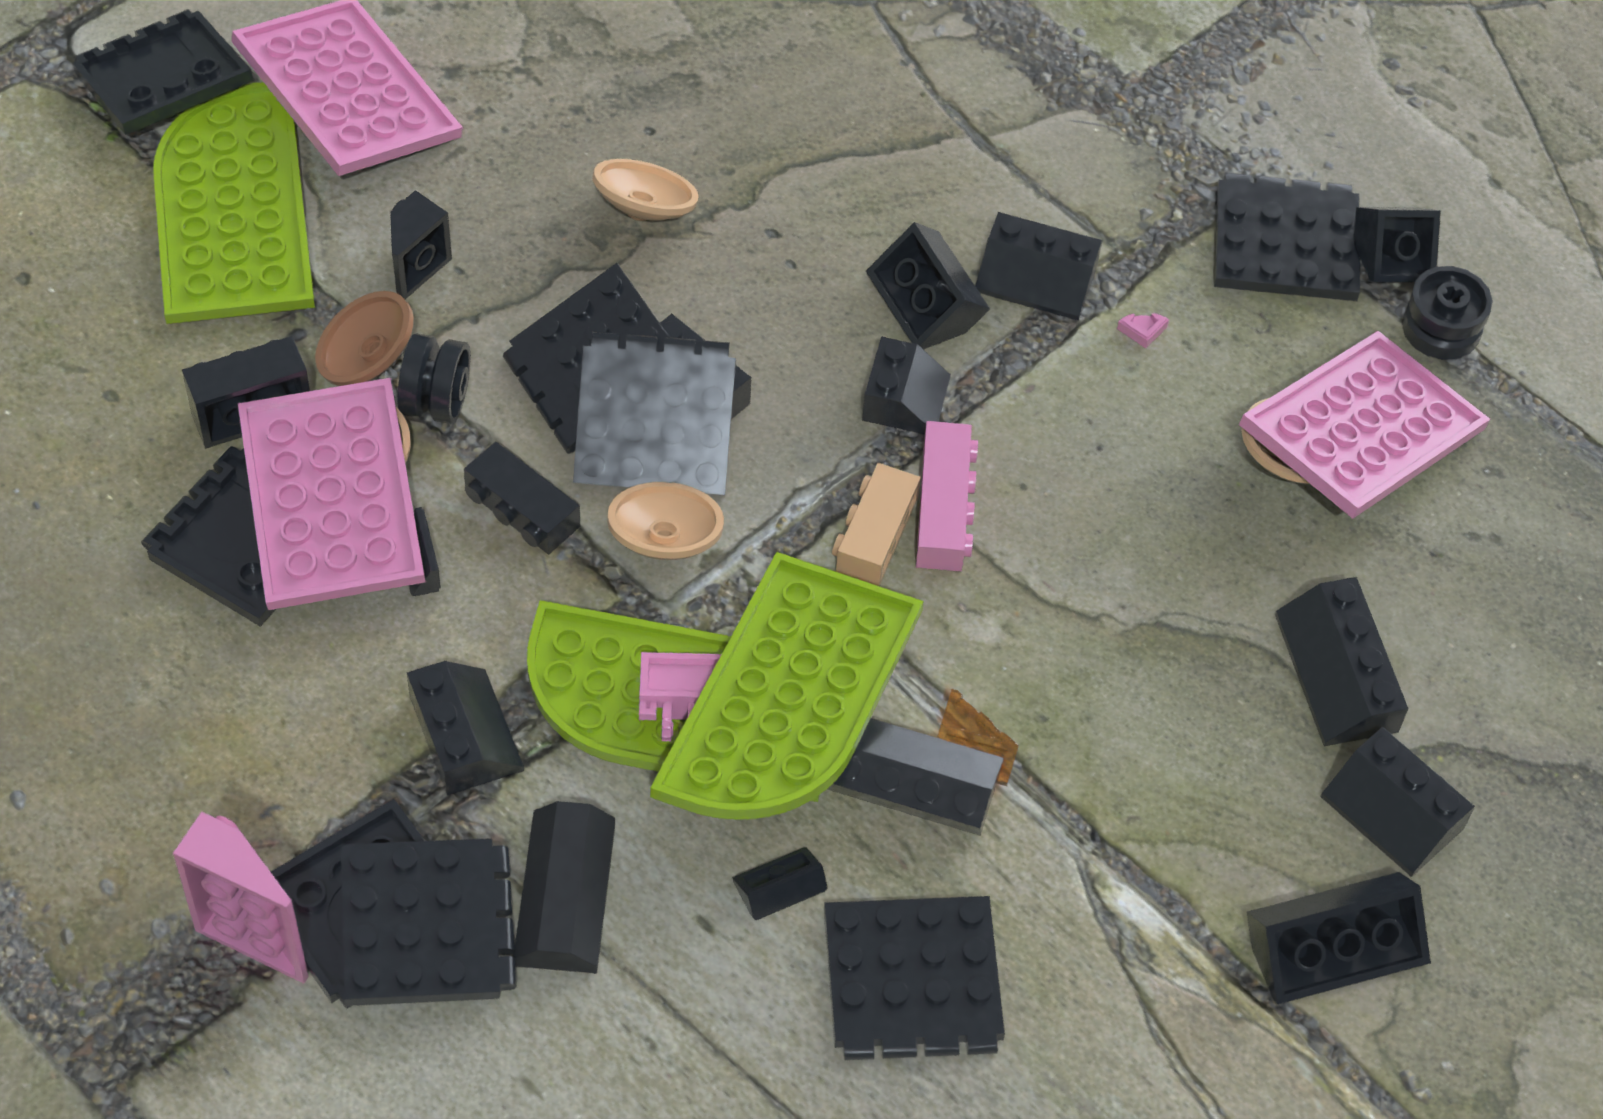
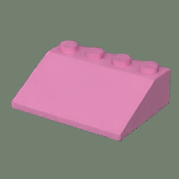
[173,812,308,984]

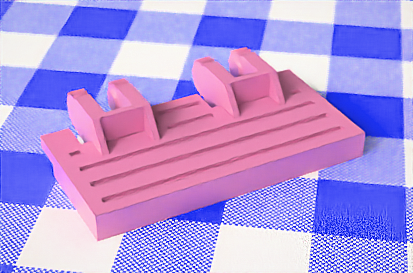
[639,652,721,741]

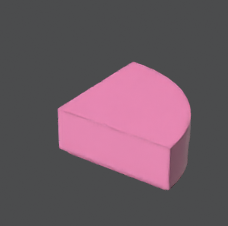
[1117,313,1169,348]

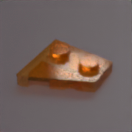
[937,689,1019,786]

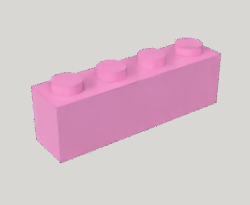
[916,421,978,572]

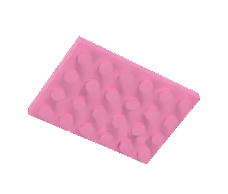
[231,0,463,176]
[1239,331,1490,519]
[238,378,425,610]

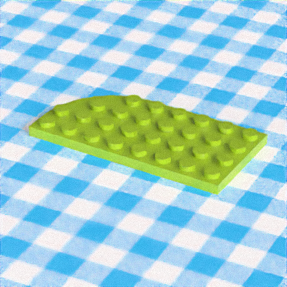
[153,82,315,324]
[650,552,924,820]
[527,600,820,802]

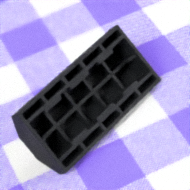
[513,801,615,974]

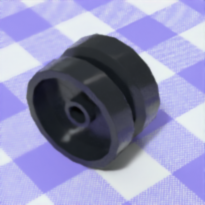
[1402,266,1493,360]
[397,333,471,424]

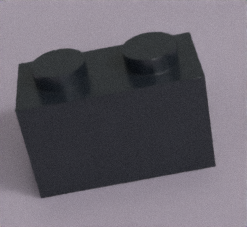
[390,190,452,300]
[1354,207,1441,282]
[862,336,951,435]

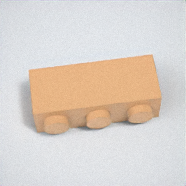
[832,463,921,586]

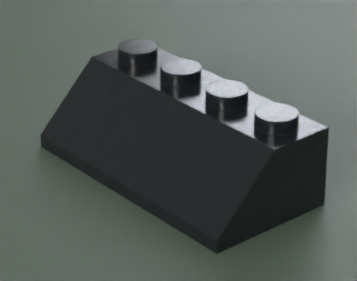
[1275,577,1409,747]
[827,718,1004,836]
[1247,872,1431,1005]

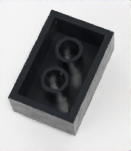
[182,336,310,449]

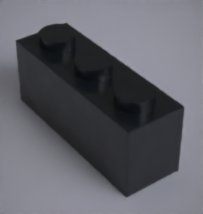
[464,441,580,555]

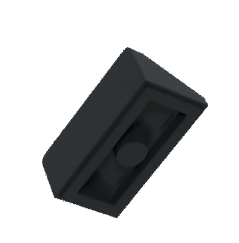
[409,507,441,596]
[732,847,828,920]

